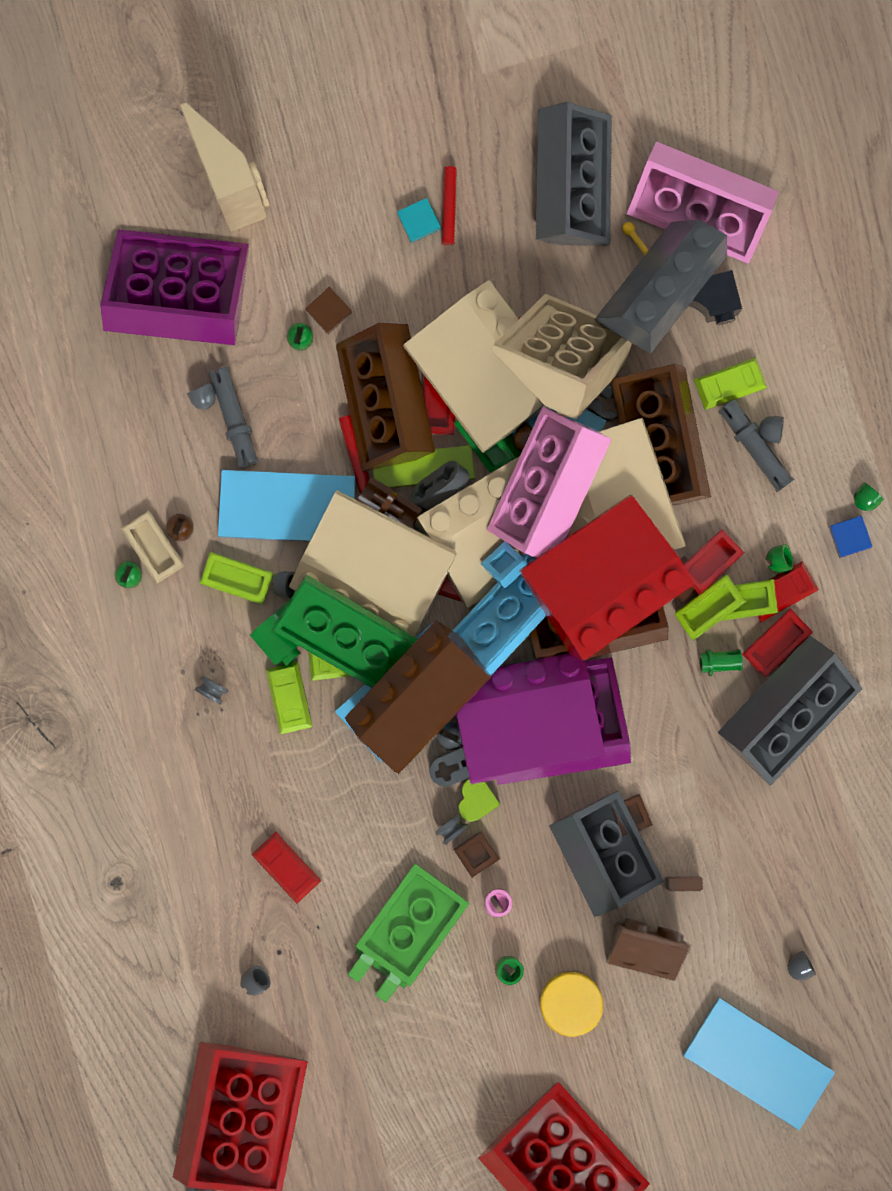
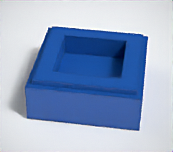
[829,516,873,558]

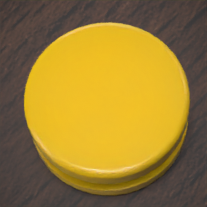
[540,971,603,1037]

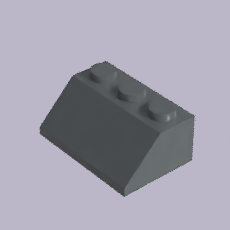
[549,791,664,917]

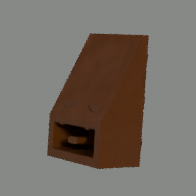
[606,918,691,981]

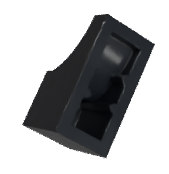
[689,270,742,325]

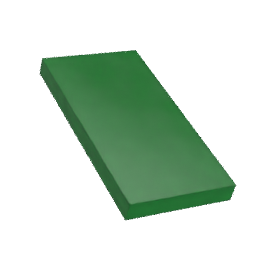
[272,574,418,688]

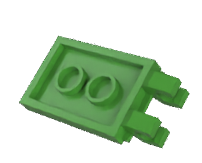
[348,864,470,1003]

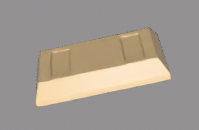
[120,510,185,584]

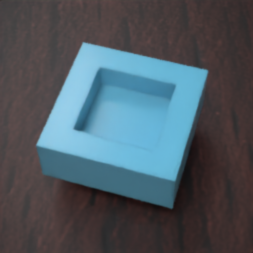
[481,541,528,588]

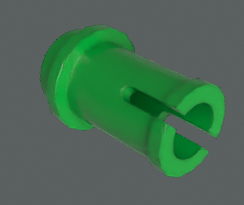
[699,649,743,676]

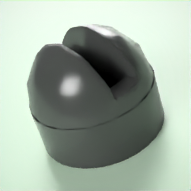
[187,383,216,410]
[759,416,784,444]
[271,571,296,598]
[437,722,462,750]
[787,951,816,981]
[240,965,271,996]

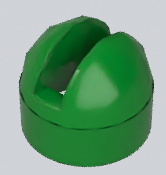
[286,323,314,351]
[854,482,884,511]
[766,544,794,572]
[114,561,142,589]
[495,956,524,985]

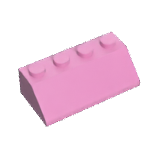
[627,141,779,264]
[487,406,611,558]

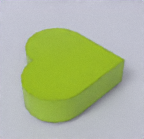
[459,779,500,822]

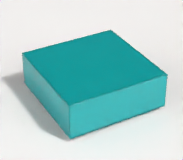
[397,198,441,244]

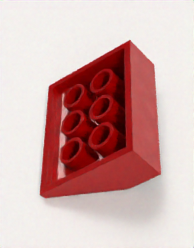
[519,494,695,661]
[173,1042,308,1191]
[478,1082,650,1191]

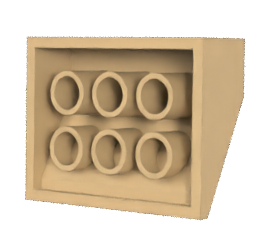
[180,103,270,232]
[403,280,548,453]
[492,294,632,419]
[567,418,686,550]
[414,456,524,609]
[289,490,457,638]

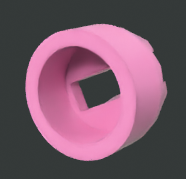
[484,889,512,917]

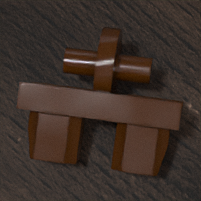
[357,477,422,528]

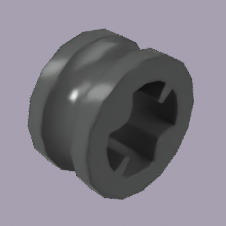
[194,675,229,705]
[435,814,469,845]

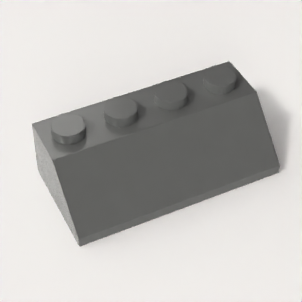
[536,102,612,246]
[595,219,727,354]
[717,636,862,786]

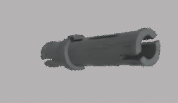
[209,367,259,468]
[718,399,794,492]

